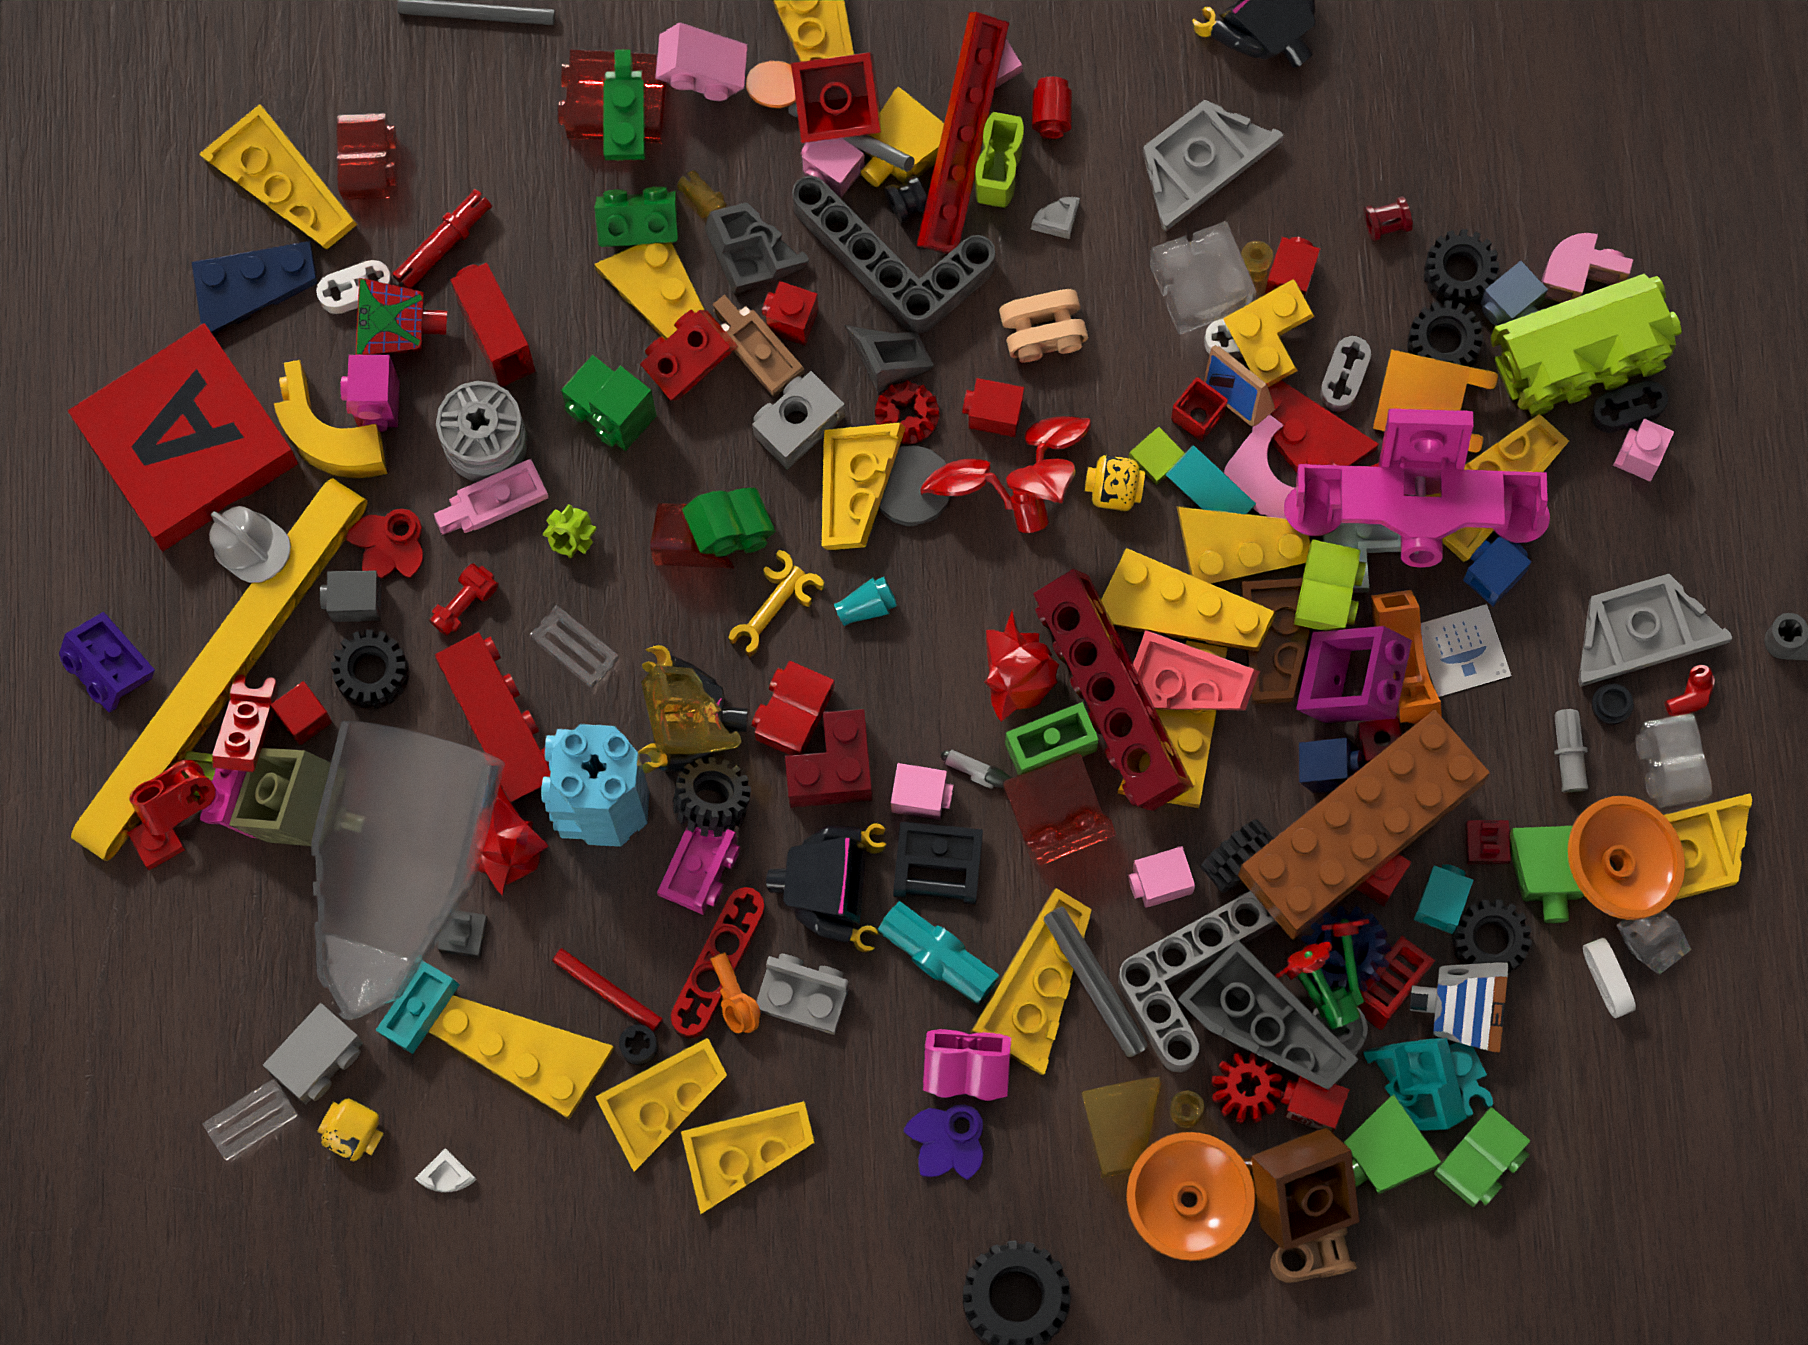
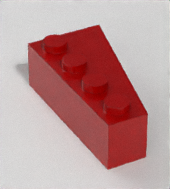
[434,632,551,803]

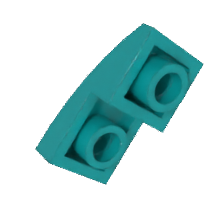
[1165,445,1256,514]

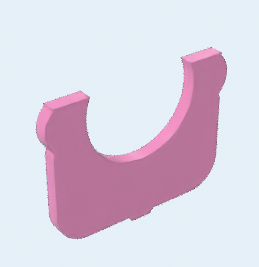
[1224,415,1336,518]

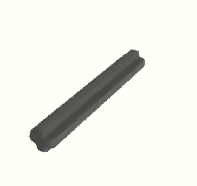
[1044,907,1148,1057]

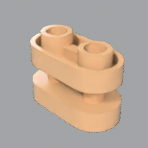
[999,289,1088,362]

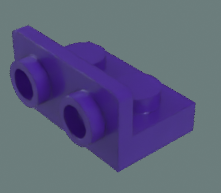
[59,611,155,713]

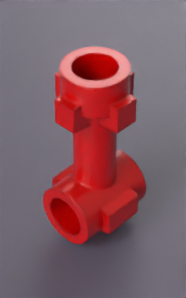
[429,563,499,636]

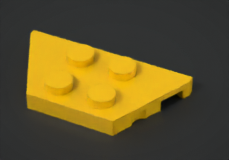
[1664,793,1752,900]

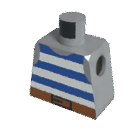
[1410,962,1508,1053]

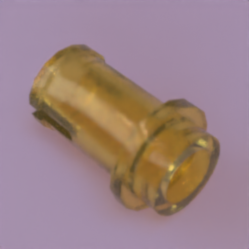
[677,170,726,218]
[1241,241,1273,282]

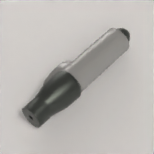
[941,749,1018,792]

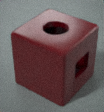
[1354,716,1402,765]

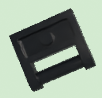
[893,821,983,905]

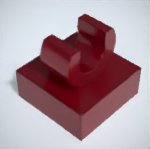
[1465,820,1511,864]

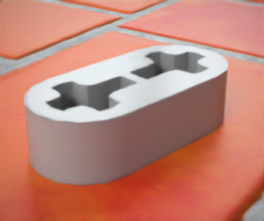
[1320,336,1371,412]

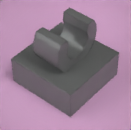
[437,908,488,958]

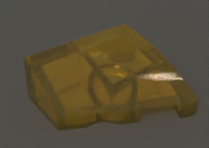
[641,665,741,754]
[1081,1077,1161,1178]

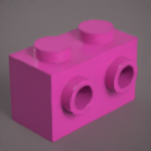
[340,355,400,432]

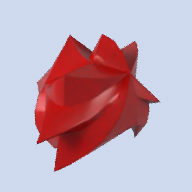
[984,609,1059,722]
[469,778,548,897]

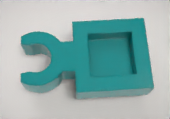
[1449,1042,1493,1118]

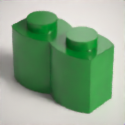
[682,488,776,557]

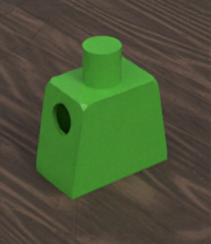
[1509,826,1584,923]
[1344,1095,1441,1194]

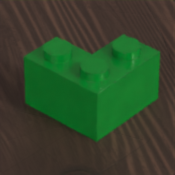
[561,355,657,451]

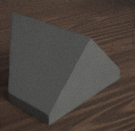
[844,325,934,393]

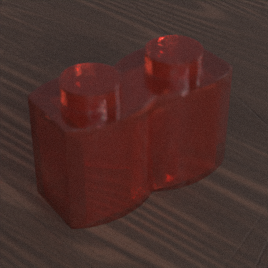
[337,114,397,200]

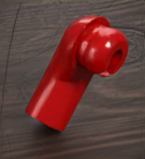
[1665,665,1715,720]

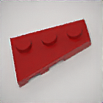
[1268,380,1379,473]

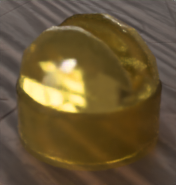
[1170,1091,1204,1128]

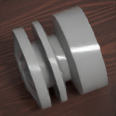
[436,381,528,482]

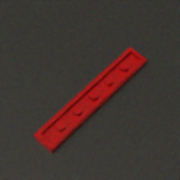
[917,12,1009,255]

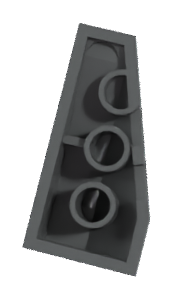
[1178,940,1358,1090]

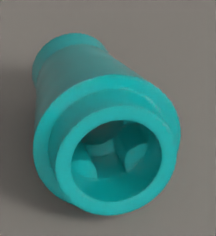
[834,577,898,626]

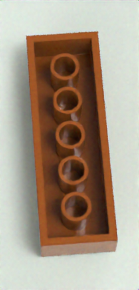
[1238,709,1490,940]

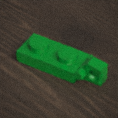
[604,49,645,160]

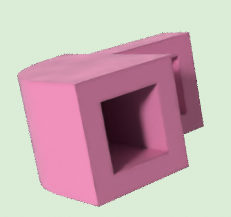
[1542,233,1633,303]

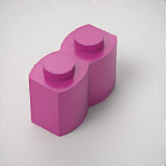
[923,1030,1011,1101]

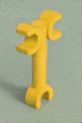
[729,550,824,657]

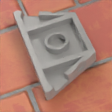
[1143,100,1284,232]
[1578,574,1732,687]

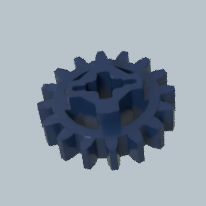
[1301,906,1392,992]

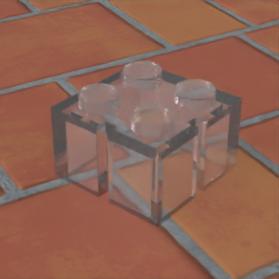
[1150,221,1257,335]

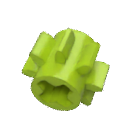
[543,504,597,558]

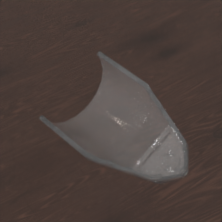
[311,721,505,1020]

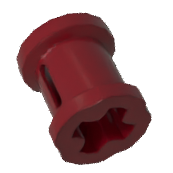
[1363,197,1413,241]

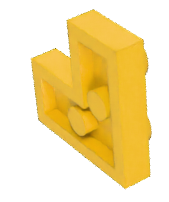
[1223,279,1315,387]

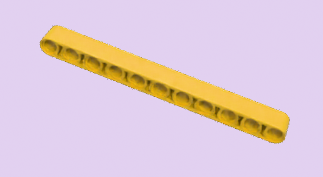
[71,478,367,861]

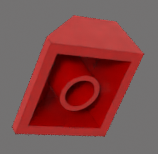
[791,52,881,143]

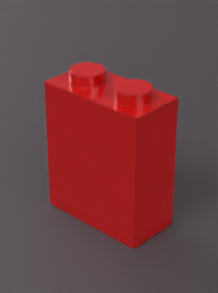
[450,262,536,387]

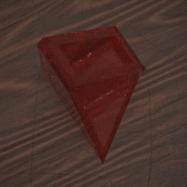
[650,503,735,569]

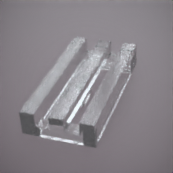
[529,605,619,688]
[202,1078,298,1161]

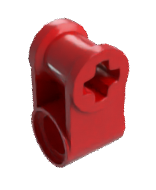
[129,760,216,835]

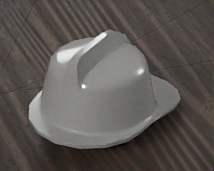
[209,506,291,583]

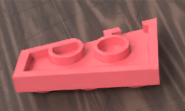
[1133,630,1260,710]

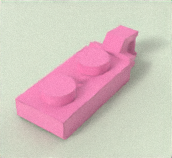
[434,459,549,535]

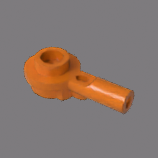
[710,952,761,1033]

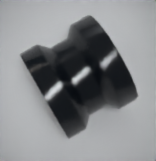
[884,174,927,223]

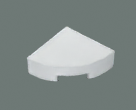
[415,1148,476,1192]

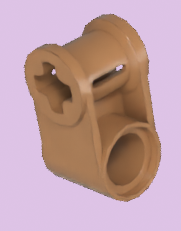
[1270,1227,1357,1283]

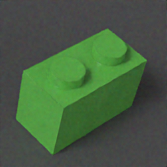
[1005,702,1099,781]

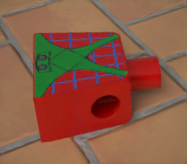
[356,278,447,355]

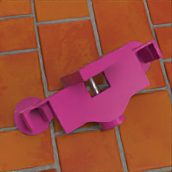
[1284,408,1550,568]

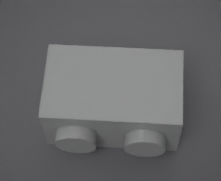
[263,1003,363,1105]

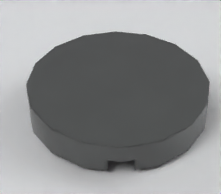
[879,446,951,527]

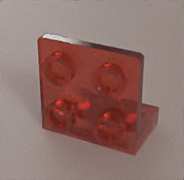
[1003,753,1117,866]

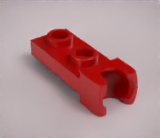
[212,674,278,772]

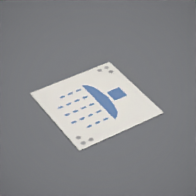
[1421,604,1512,697]

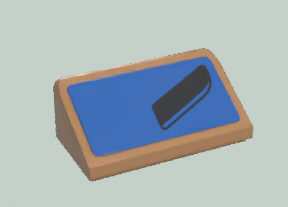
[1204,345,1275,427]

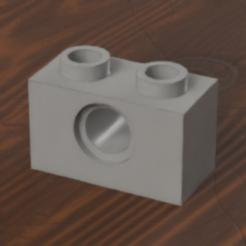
[752,371,845,470]

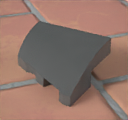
[704,202,809,294]

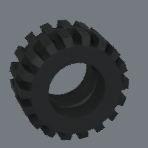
[963,1241,1071,1345]

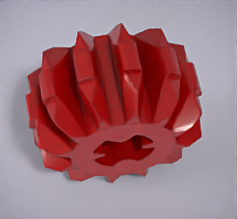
[1211,1052,1283,1124]

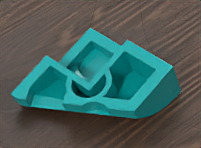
[1364,1038,1467,1130]

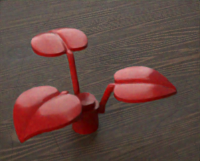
[920,416,1091,533]

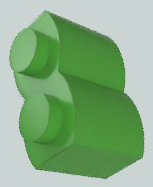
[1434,1107,1530,1208]

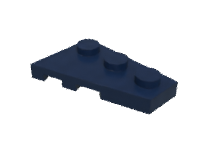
[192,241,318,337]

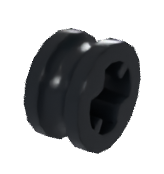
[619,1025,658,1065]

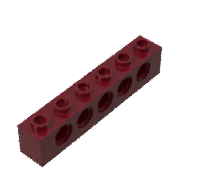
[1033,569,1194,811]

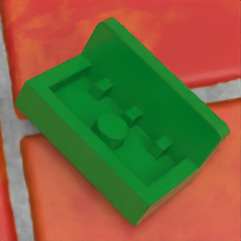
[595,187,678,247]

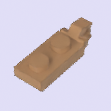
[712,295,805,397]

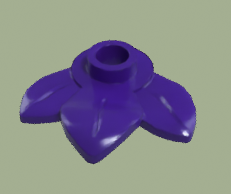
[904,1105,983,1180]

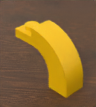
[274,360,387,478]

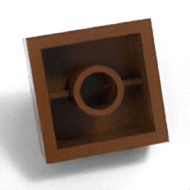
[1241,1128,1360,1251]

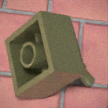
[229,748,365,847]

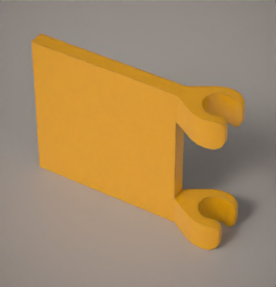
[1373,350,1498,453]

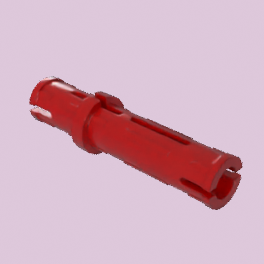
[391,189,493,289]

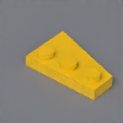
[1176,506,1310,584]
[596,1038,727,1172]
[681,1101,814,1214]

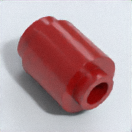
[1032,77,1072,139]

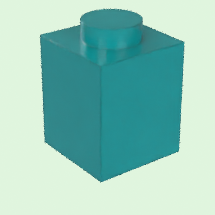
[1413,864,1473,934]

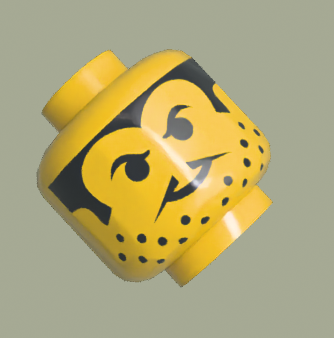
[1085,455,1145,511]
[317,1099,383,1161]

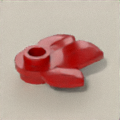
[345,509,423,579]

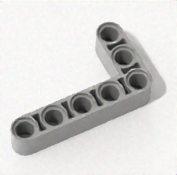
[1118,891,1279,1072]

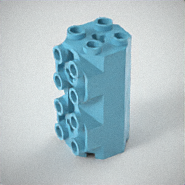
[542,724,650,847]

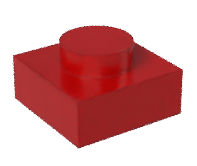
[127,823,185,870]

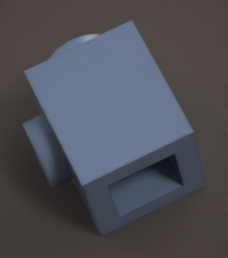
[1480,261,1548,326]

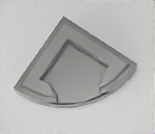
[1031,197,1080,239]

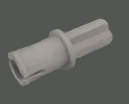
[1554,709,1589,793]

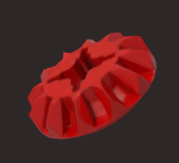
[875,380,939,444]

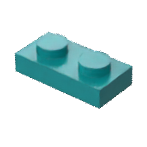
[376,961,460,1054]

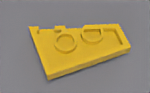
[594,242,704,340]
[822,423,906,550]

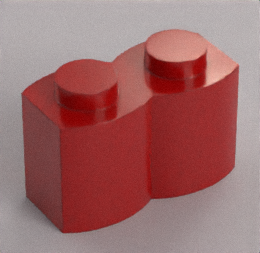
[751,661,835,756]

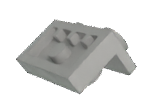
[756,954,850,1035]

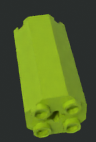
[1491,274,1682,417]

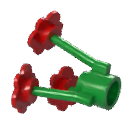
[1275,918,1369,1029]

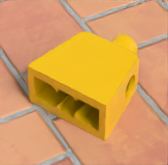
[861,87,944,187]

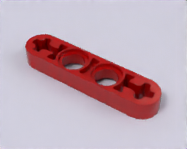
[671,887,765,1039]

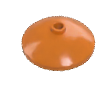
[1568,796,1685,920]
[1126,1132,1255,1261]

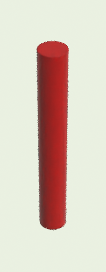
[552,948,663,1032]

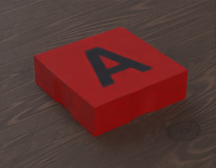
[67,323,299,552]

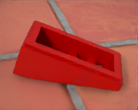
[1357,936,1436,1030]

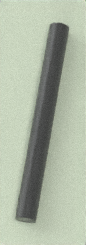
[397,0,555,25]
[788,102,915,172]

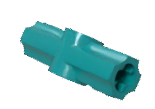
[878,901,999,1006]

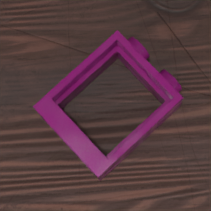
[1296,626,1412,723]

